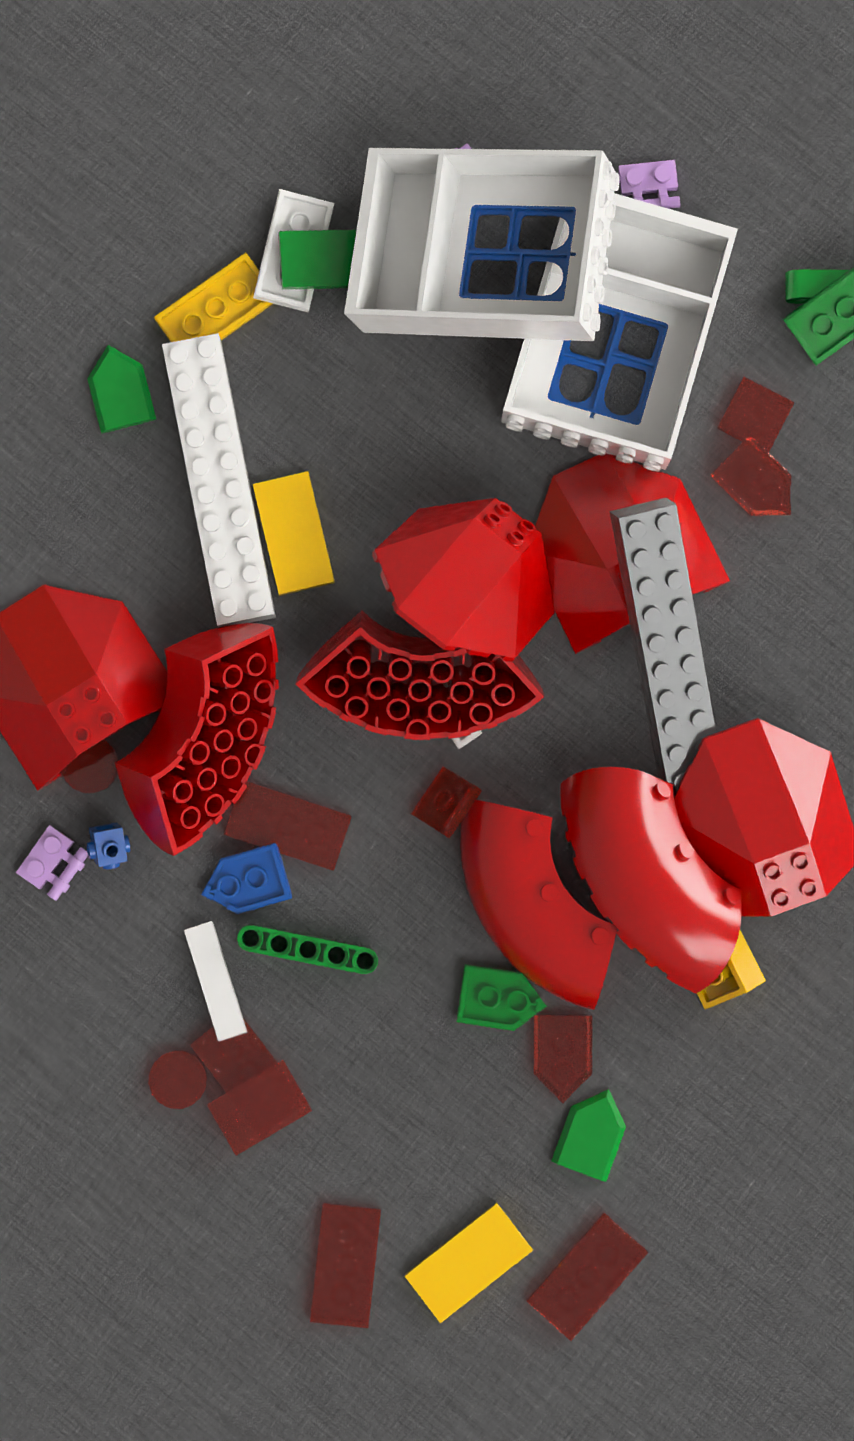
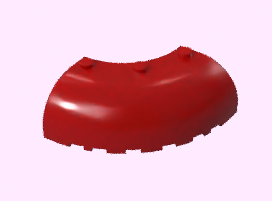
[295,610,544,740]
[115,623,279,856]
[560,767,742,994]
[460,799,617,1010]

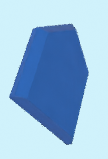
[201,843,292,914]

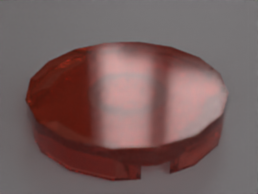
[61,740,119,793]
[148,1050,207,1109]

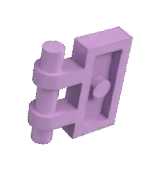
[618,160,680,209]
[16,825,88,901]

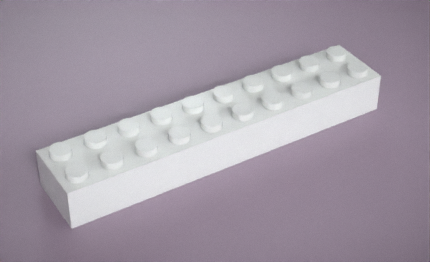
[162,333,276,627]

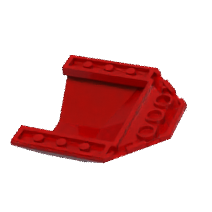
[535,453,730,654]
[372,498,555,662]
[0,585,168,791]
[674,718,854,917]

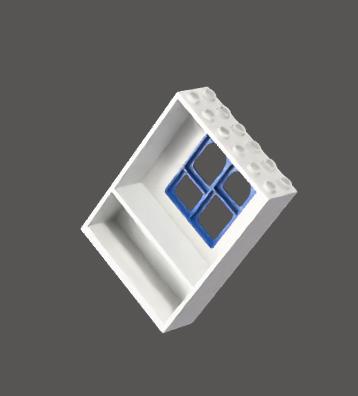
[344,148,619,341]
[501,193,738,472]

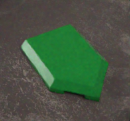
[87,345,157,434]
[456,964,547,1031]
[551,1089,626,1182]

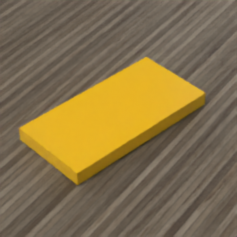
[153,252,273,342]
[253,471,335,596]
[405,1202,533,1323]

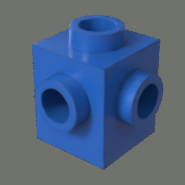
[86,822,130,869]

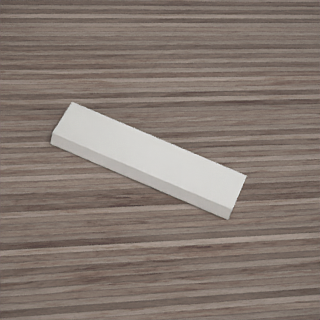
[184,921,247,1042]

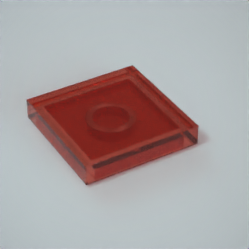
[717,377,795,454]
[411,767,482,839]

